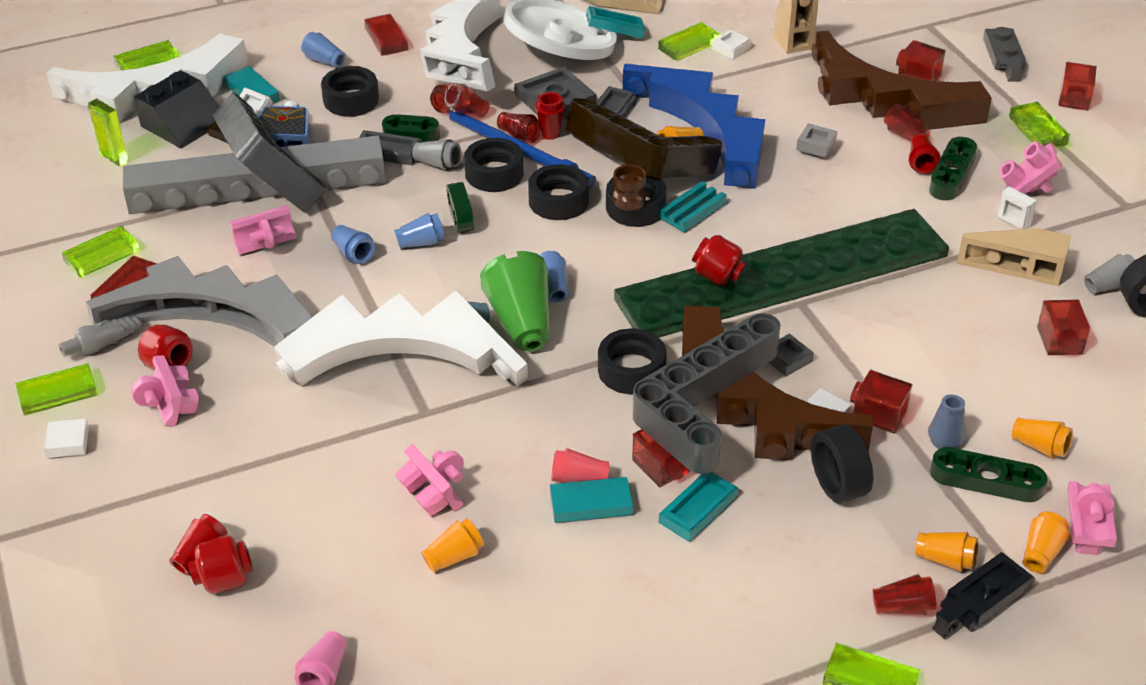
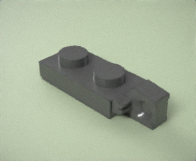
[983,27,1026,82]

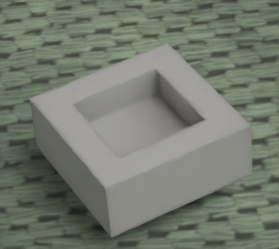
[796,123,837,158]

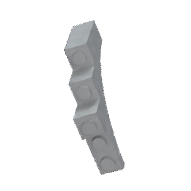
[85,256,312,347]

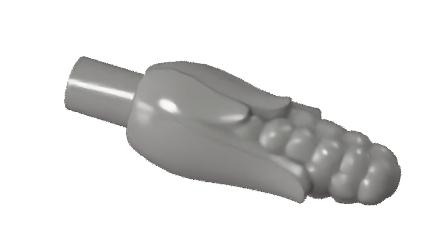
[59,315,142,357]

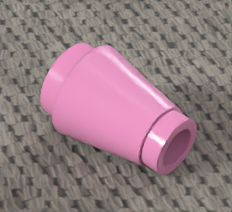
[294,631,347,685]

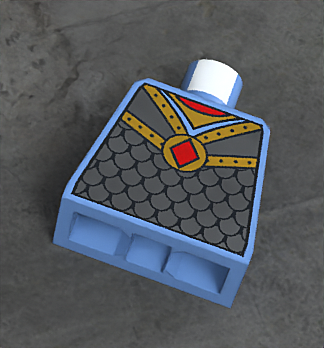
[258,101,311,147]

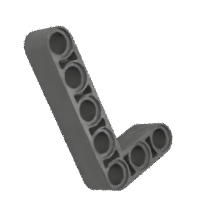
[212,92,327,213]
[633,313,781,474]

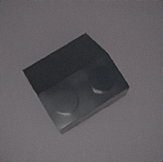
[134,70,219,149]

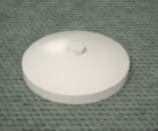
[503,0,617,60]

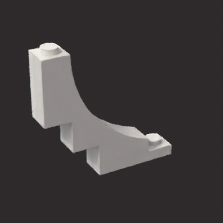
[419,0,502,91]
[274,290,528,387]

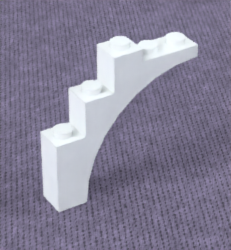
[46,33,248,124]

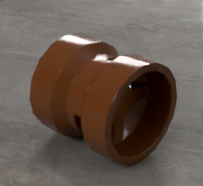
[613,164,647,211]

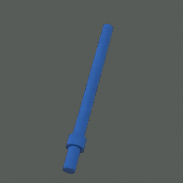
[449,109,596,187]

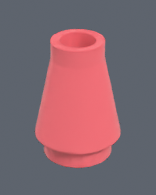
[551,448,609,483]

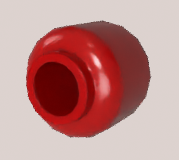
[692,235,746,286]
[137,325,193,370]
[188,534,253,595]

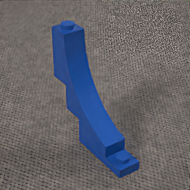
[622,64,765,189]

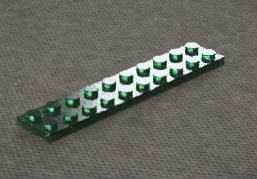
[614,208,949,338]

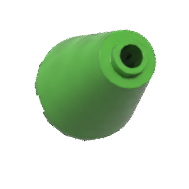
[480,251,549,352]

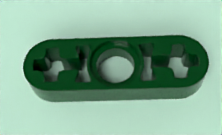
[929,137,977,201]
[930,447,1047,502]

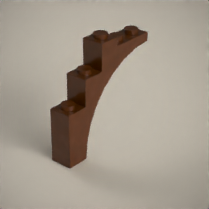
[812,30,992,131]
[682,306,873,460]

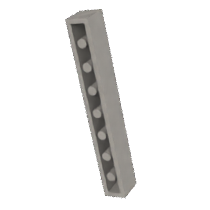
[123,136,386,214]

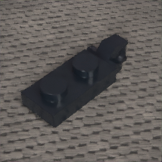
[932,552,1035,639]

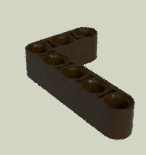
[566,98,723,178]

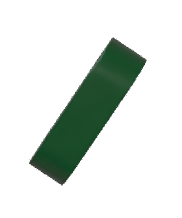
[382,114,440,142]
[446,182,474,232]

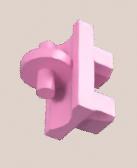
[999,141,1063,194]
[229,205,296,255]
[131,355,199,426]
[395,444,464,517]
[1067,481,1117,555]

